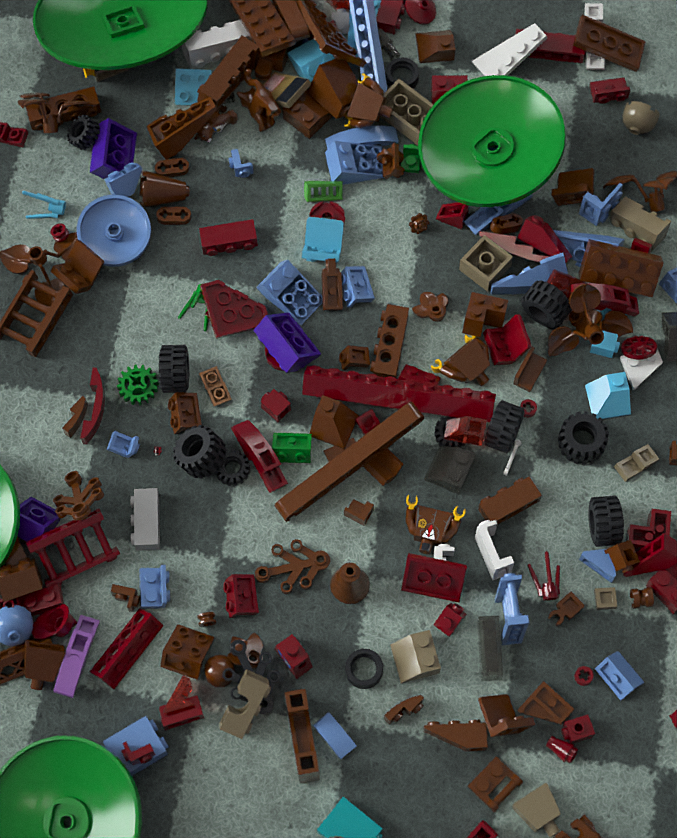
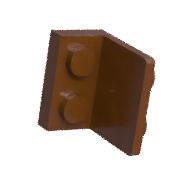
[551,168,595,206]
[50,240,104,294]
[160,624,214,680]
[478,694,535,737]

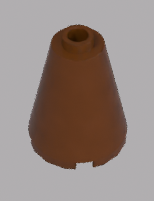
[139,171,189,208]
[330,562,370,604]

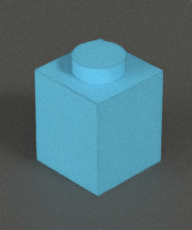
[590,331,620,358]

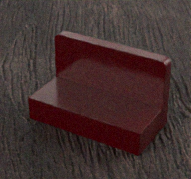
[159,695,204,730]

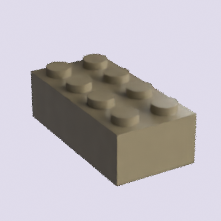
[381,79,434,145]

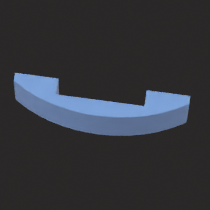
[325,126,399,149]

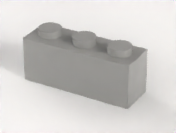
[131,488,160,551]

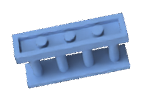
[495,573,529,645]

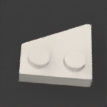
[620,349,663,390]

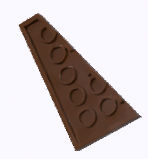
[295,0,367,68]

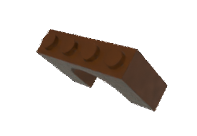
[285,689,320,784]

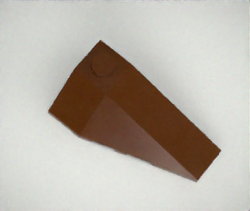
[146,97,217,160]

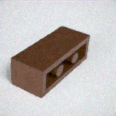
[478,476,542,525]

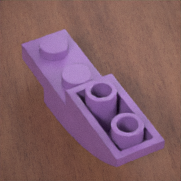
[53,615,100,698]

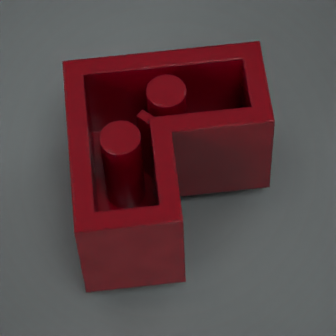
[626,508,671,551]

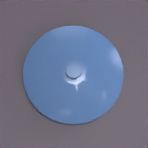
[77,195,151,267]

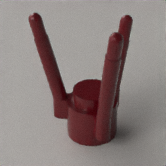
[527,551,560,601]

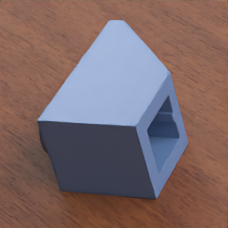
[104,162,142,197]

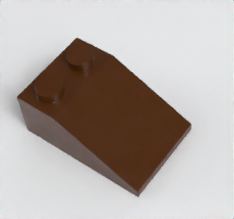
[282,89,333,139]

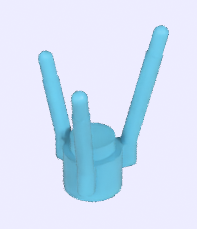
[22,191,66,219]

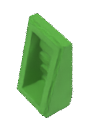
[304,181,343,202]

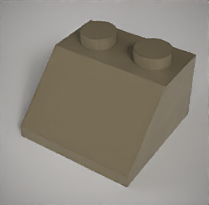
[390,630,441,683]

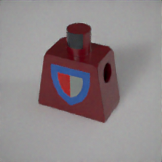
[274,634,313,679]

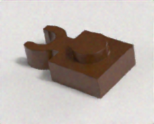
[548,592,585,627]

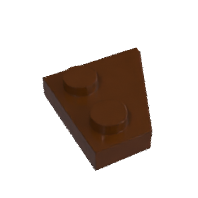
[517,681,574,725]

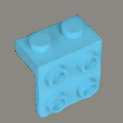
[302,217,344,263]

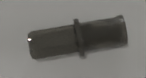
[378,28,401,61]

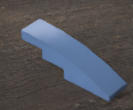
[464,194,533,235]

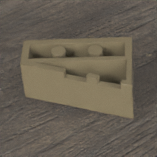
[609,196,671,252]

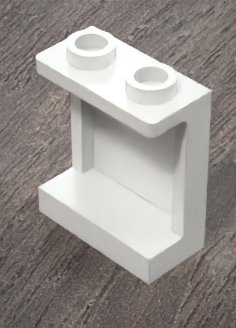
[475,520,514,580]

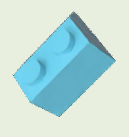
[287,39,335,82]

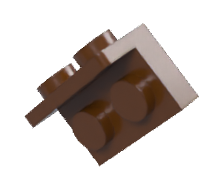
[168,392,202,434]

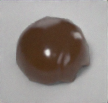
[204,655,235,687]

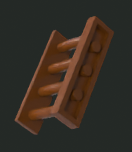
[0,270,73,357]

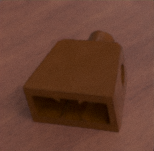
[24,640,65,690]

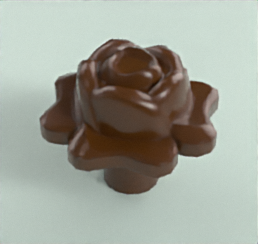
[409,213,429,234]

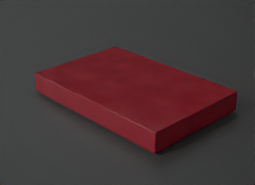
[401,553,467,603]

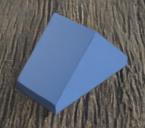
[579,549,616,583]

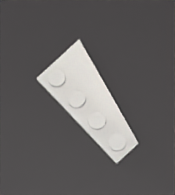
[472,23,548,76]

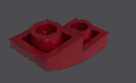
[0,122,29,148]

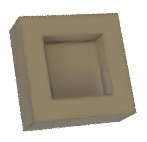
[594,587,617,610]

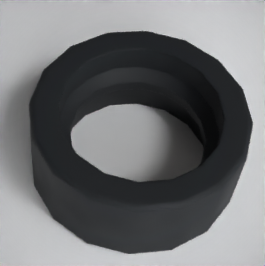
[386,57,419,89]
[345,648,383,689]

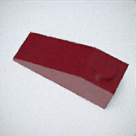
[517,215,573,263]
[623,533,677,577]

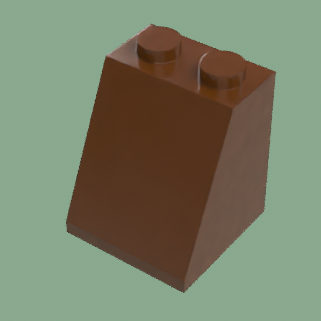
[307,58,358,119]

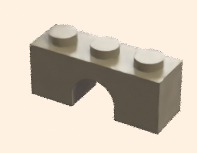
[219,669,271,739]

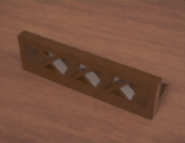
[0,636,53,685]

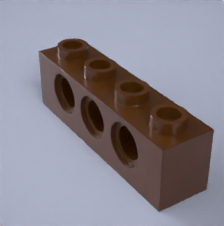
[26,86,101,131]
[370,304,409,378]

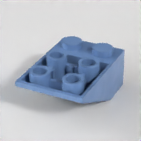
[325,141,384,185]
[256,259,323,325]

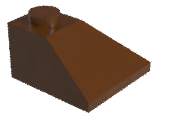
[415,30,455,63]
[309,395,359,449]

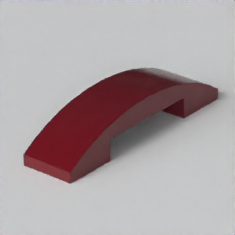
[81,367,105,445]

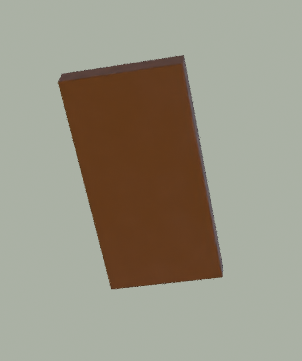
[573,14,646,72]

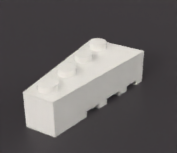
[182,20,253,69]

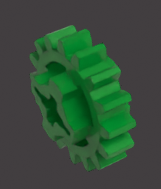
[117,364,159,406]

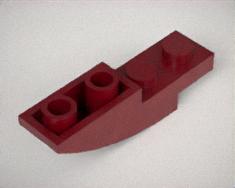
[571,283,639,317]
[231,420,288,493]
[0,584,64,616]

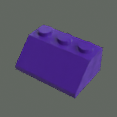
[90,118,137,179]
[253,312,321,373]

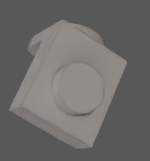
[332,9,350,34]

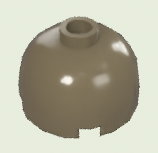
[622,101,660,135]

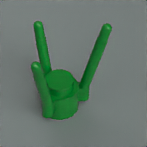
[178,284,209,331]

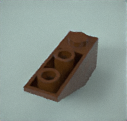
[423,720,488,752]

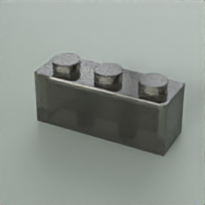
[477,616,503,681]

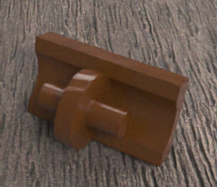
[377,143,404,179]

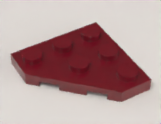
[200,280,268,339]

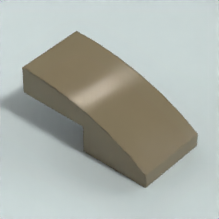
[614,444,659,482]

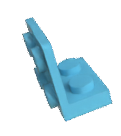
[175,69,213,105]

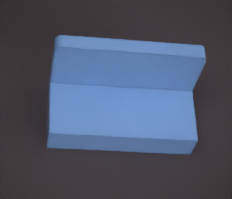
[595,651,644,700]

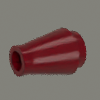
[546,736,578,764]

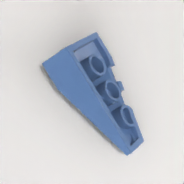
[553,230,624,267]
[490,253,569,295]

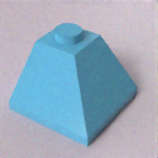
[585,372,631,419]

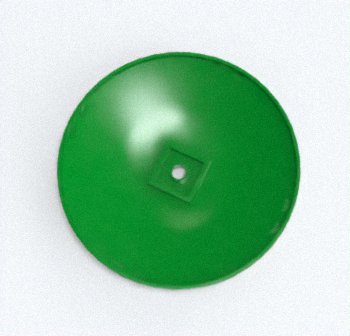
[33,0,208,70]

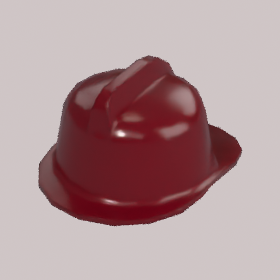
[32,604,77,640]

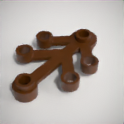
[53,471,104,520]
[255,539,330,594]

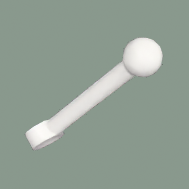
[503,439,521,476]

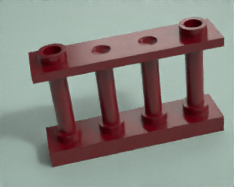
[26,508,120,587]

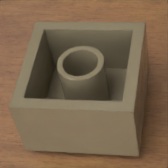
[459,235,513,292]

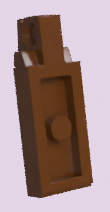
[321,258,343,311]

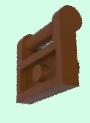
[468,756,523,813]

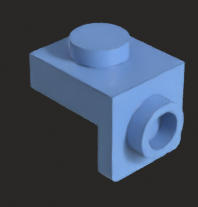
[228,149,253,178]
[107,431,140,458]

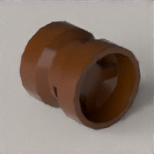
[630,587,654,609]

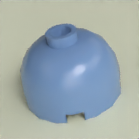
[0,605,33,646]

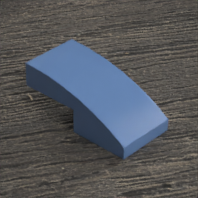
[313,712,356,759]

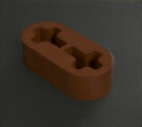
[155,158,189,177]
[156,207,192,225]
[490,214,523,234]

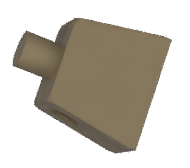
[512,783,561,838]

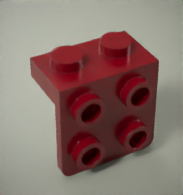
[483,314,531,366]

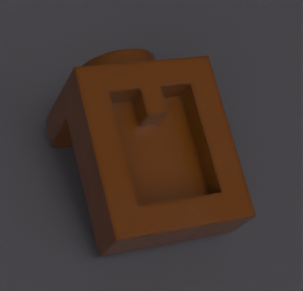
[339,345,370,370]
[111,584,140,612]

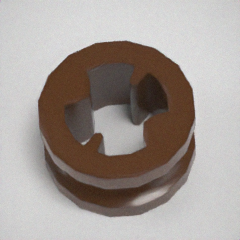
[197,612,216,627]

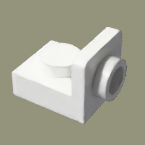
[434,544,454,561]

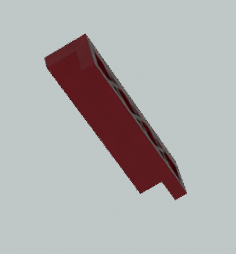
[90,608,164,690]

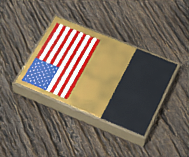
[263,71,311,108]

